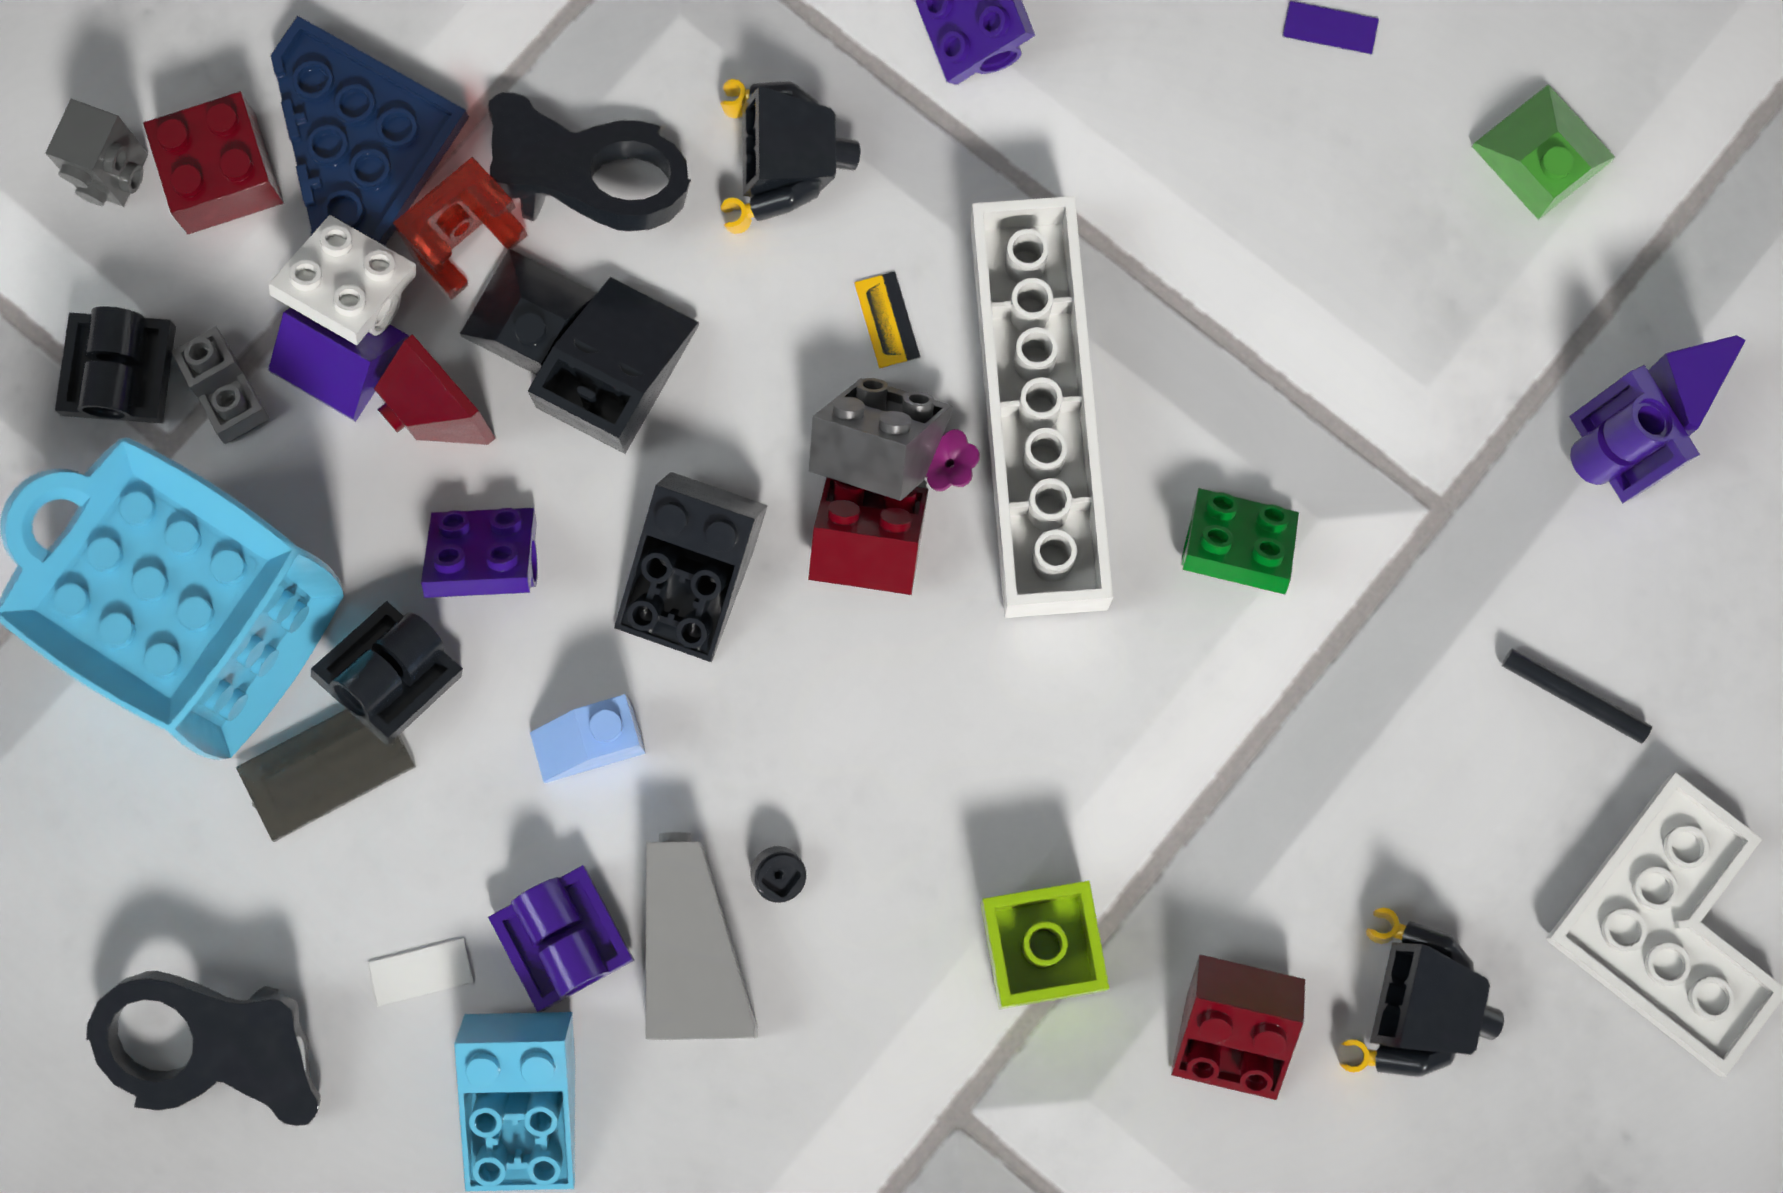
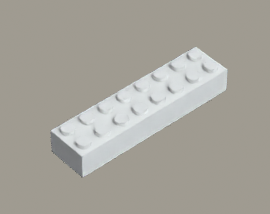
[970,196,1113,618]

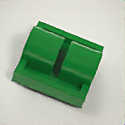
[1181,488,1299,595]

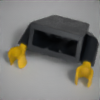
[720,79,861,234]
[1339,907,1504,1077]

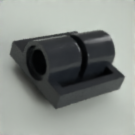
[55,306,176,424]
[311,601,463,746]

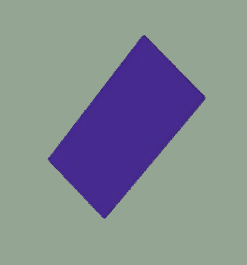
[1283,1,1379,55]

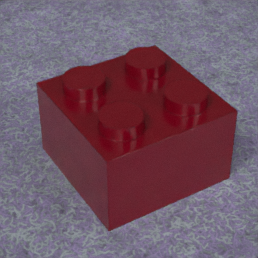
[143,91,284,235]

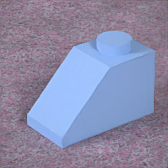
[530,694,646,783]

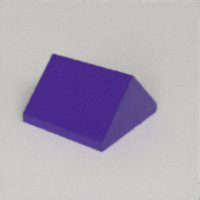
[268,307,409,422]
[1648,335,1746,436]

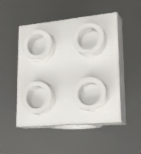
[269,215,416,345]

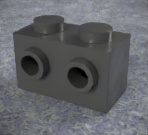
[45,99,148,207]

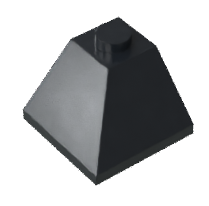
[460,248,597,375]

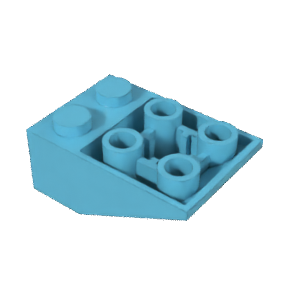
[454,1012,575,1191]

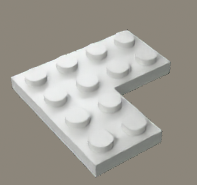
[1546,772,1783,1076]

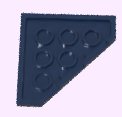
[270,15,469,246]

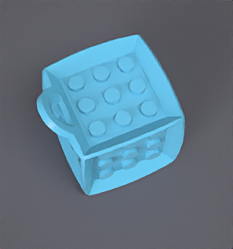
[0,437,344,760]

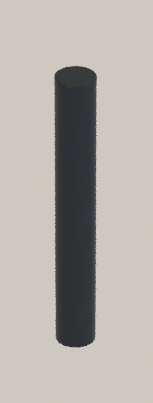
[1501,648,1652,744]

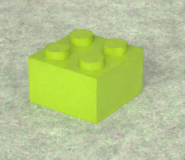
[980,880,1109,1010]

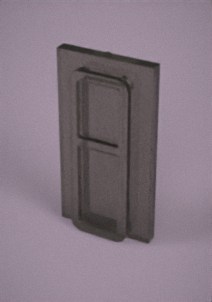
[236,709,416,842]

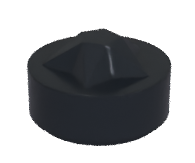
[750,846,807,903]

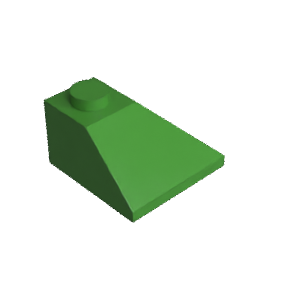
[1472,84,1615,220]

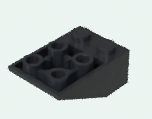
[528,277,699,454]
[614,472,768,662]

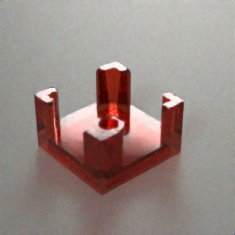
[393,157,528,300]

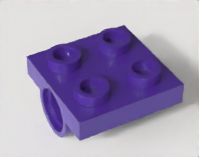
[915,0,1036,85]
[1569,365,1700,504]
[421,508,538,598]
[488,865,635,1013]

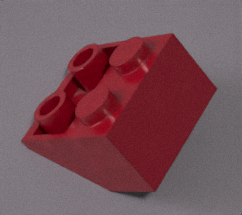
[808,477,928,595]
[1171,954,1305,1100]

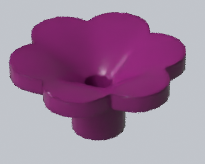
[925,429,980,491]

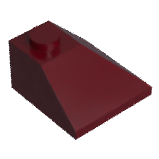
[374,334,496,445]

